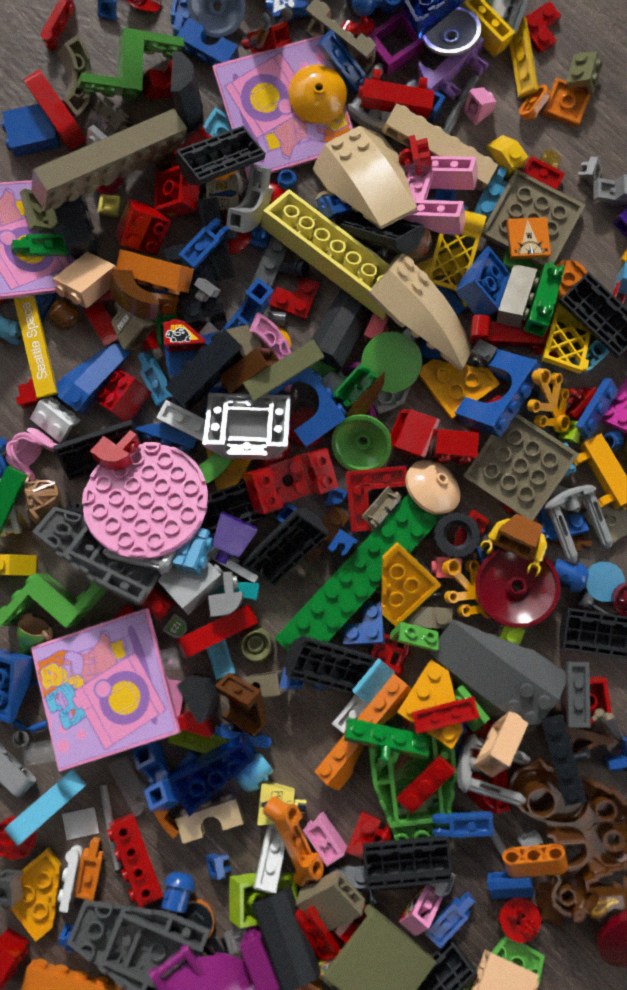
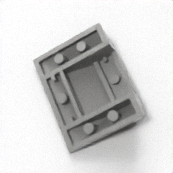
[203,393,291,460]

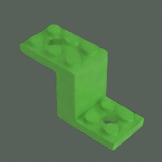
[77,27,184,100]
[0,573,108,628]

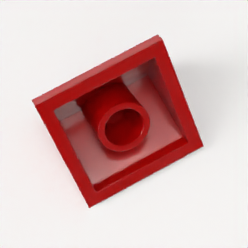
[177,709,215,738]

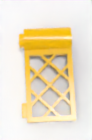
[425,210,486,291]
[542,298,591,374]

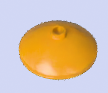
[289,65,347,124]

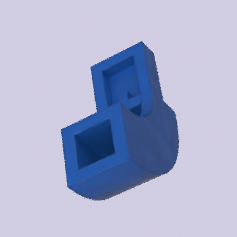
[221,278,274,331]

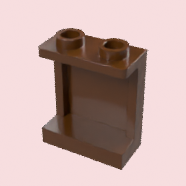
[215,672,267,737]

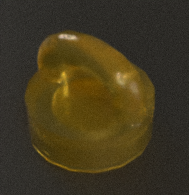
[539,148,562,168]

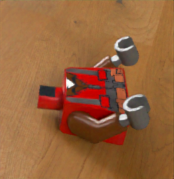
[242,5,294,54]

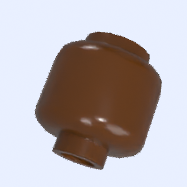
[49,300,80,331]

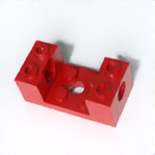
[242,448,339,514]

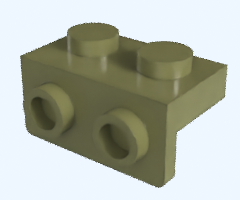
[566,51,602,94]
[19,188,60,232]

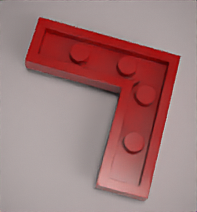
[345,465,407,532]

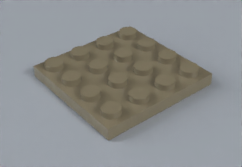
[481,169,585,269]
[463,414,579,521]

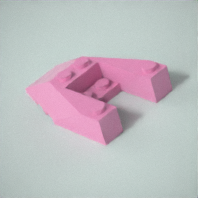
[402,156,478,235]

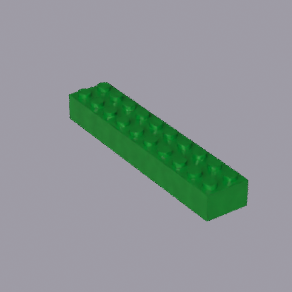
[275,493,444,651]

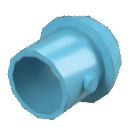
[234,752,274,792]

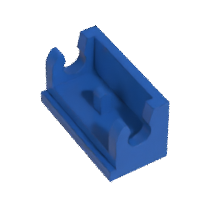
[315,195,356,219]
[327,529,358,557]

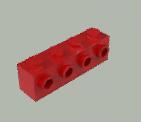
[107,812,163,908]

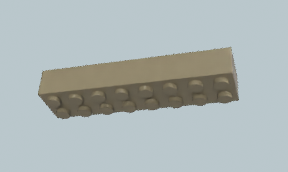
[31,109,187,211]

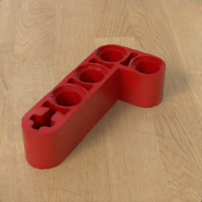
[23,69,86,151]
[470,315,550,348]
[175,604,258,659]

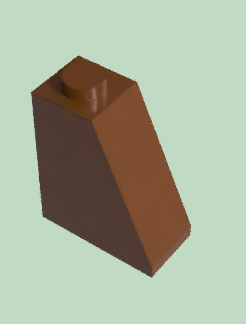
[219,348,279,394]

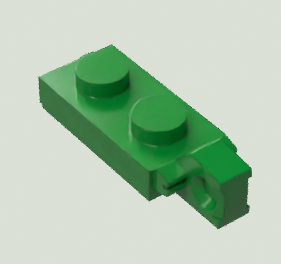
[10,234,70,257]

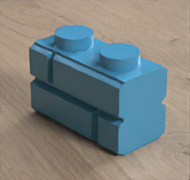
[172,528,214,575]

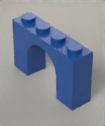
[455,349,541,437]
[268,367,346,447]

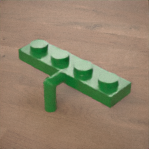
[344,717,430,771]

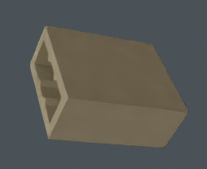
[295,870,365,931]

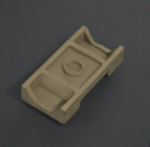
[306,0,377,75]

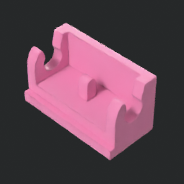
[303,811,347,866]

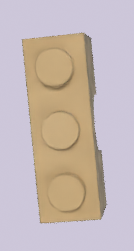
[175,794,245,844]

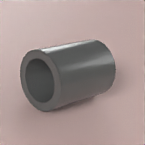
[267,311,286,327]

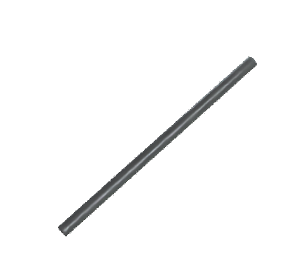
[376,72,480,258]

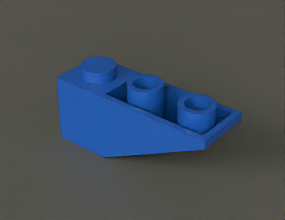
[136,423,200,453]

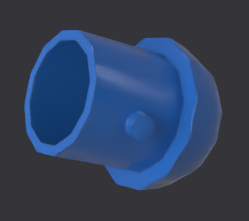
[554,558,589,592]
[161,871,195,913]

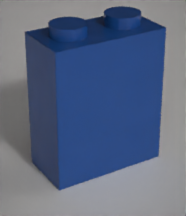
[1,104,61,157]

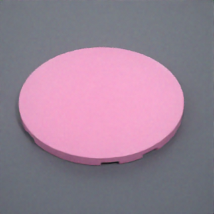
[82,442,208,559]

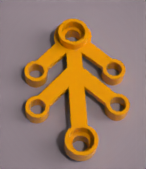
[527,368,570,433]
[442,559,491,619]

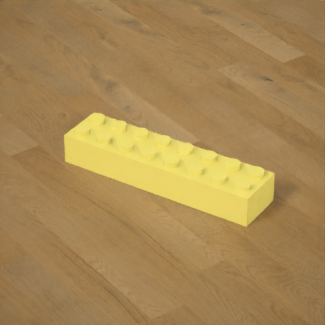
[261,189,391,320]

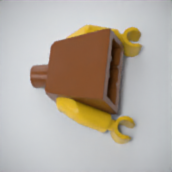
[480,514,547,577]

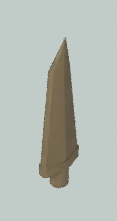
[592,709,623,742]

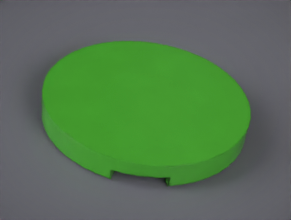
[361,331,422,392]

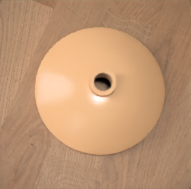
[406,460,461,515]

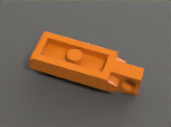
[73,837,104,901]

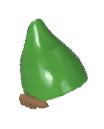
[16,613,53,655]

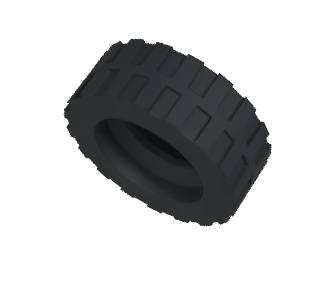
[433,512,480,559]

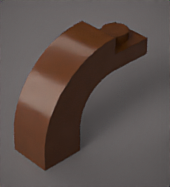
[110,269,178,320]

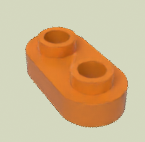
[519,85,551,120]

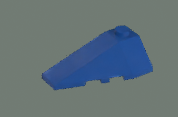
[55,341,131,415]

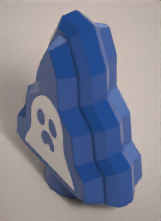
[266,0,310,25]

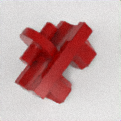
[398,135,432,176]
[565,387,597,421]

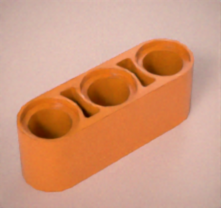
[502,844,568,878]

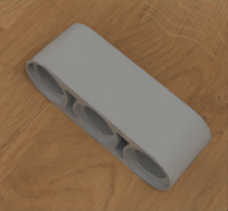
[0,743,36,798]

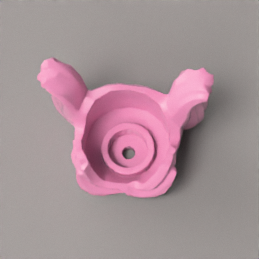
[6,428,56,482]

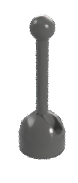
[575,591,609,614]

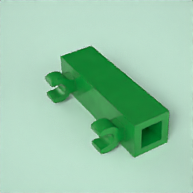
[524,261,565,337]

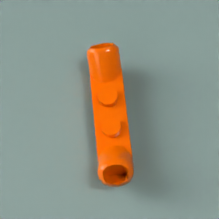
[263,796,324,887]

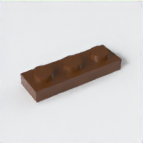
[304,505,350,564]

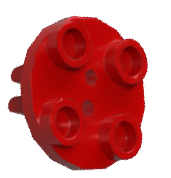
[0,816,37,860]
[498,898,541,943]

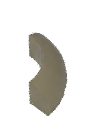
[57,35,93,118]

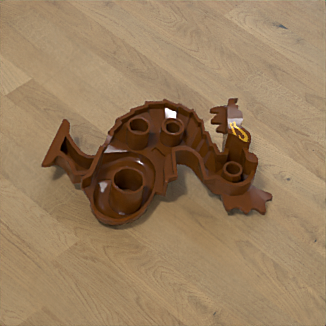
[508,725,627,927]

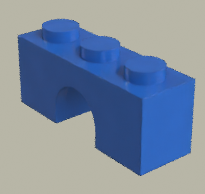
[176,18,239,66]
[131,742,180,812]

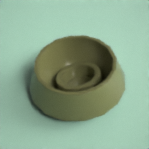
[238,627,274,663]

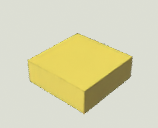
[98,194,121,217]

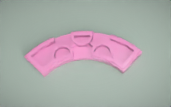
[249,313,292,392]

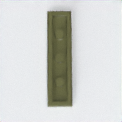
[243,340,324,402]

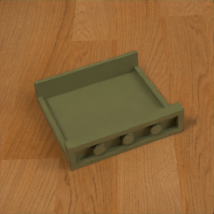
[320,904,436,990]

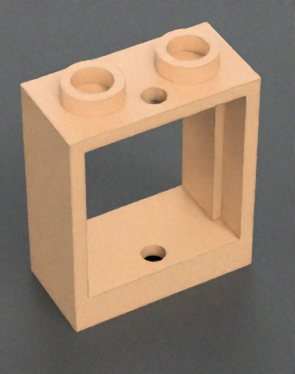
[473,712,528,778]

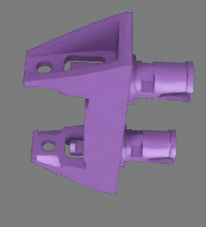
[418,37,488,100]

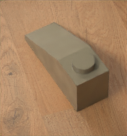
[388,606,453,629]

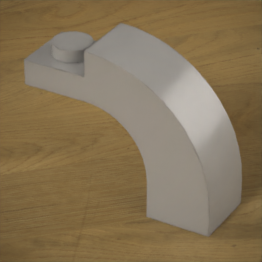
[226,164,273,233]

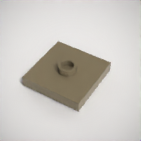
[583,503,627,548]

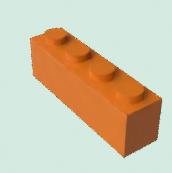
[116,249,194,295]

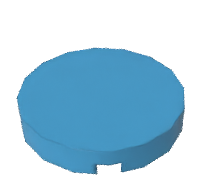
[584,562,625,602]

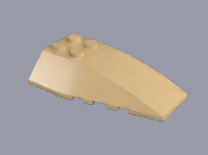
[312,126,417,229]
[368,253,473,370]

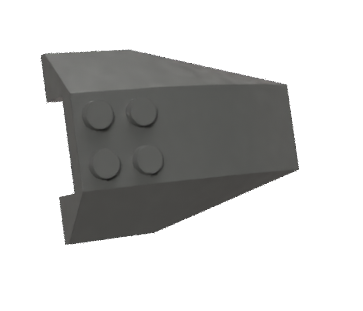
[32,507,163,605]
[429,619,566,735]
[67,900,210,990]

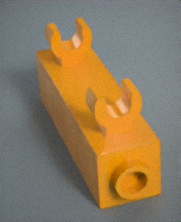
[573,433,627,510]

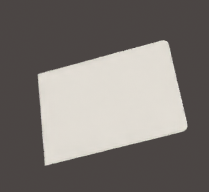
[62,807,99,840]

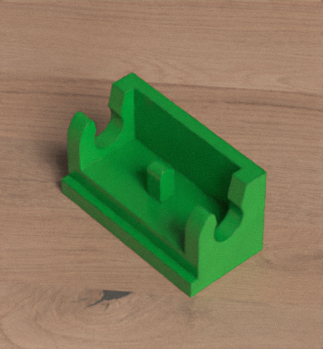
[333,364,379,407]

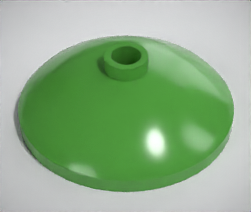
[331,414,392,471]

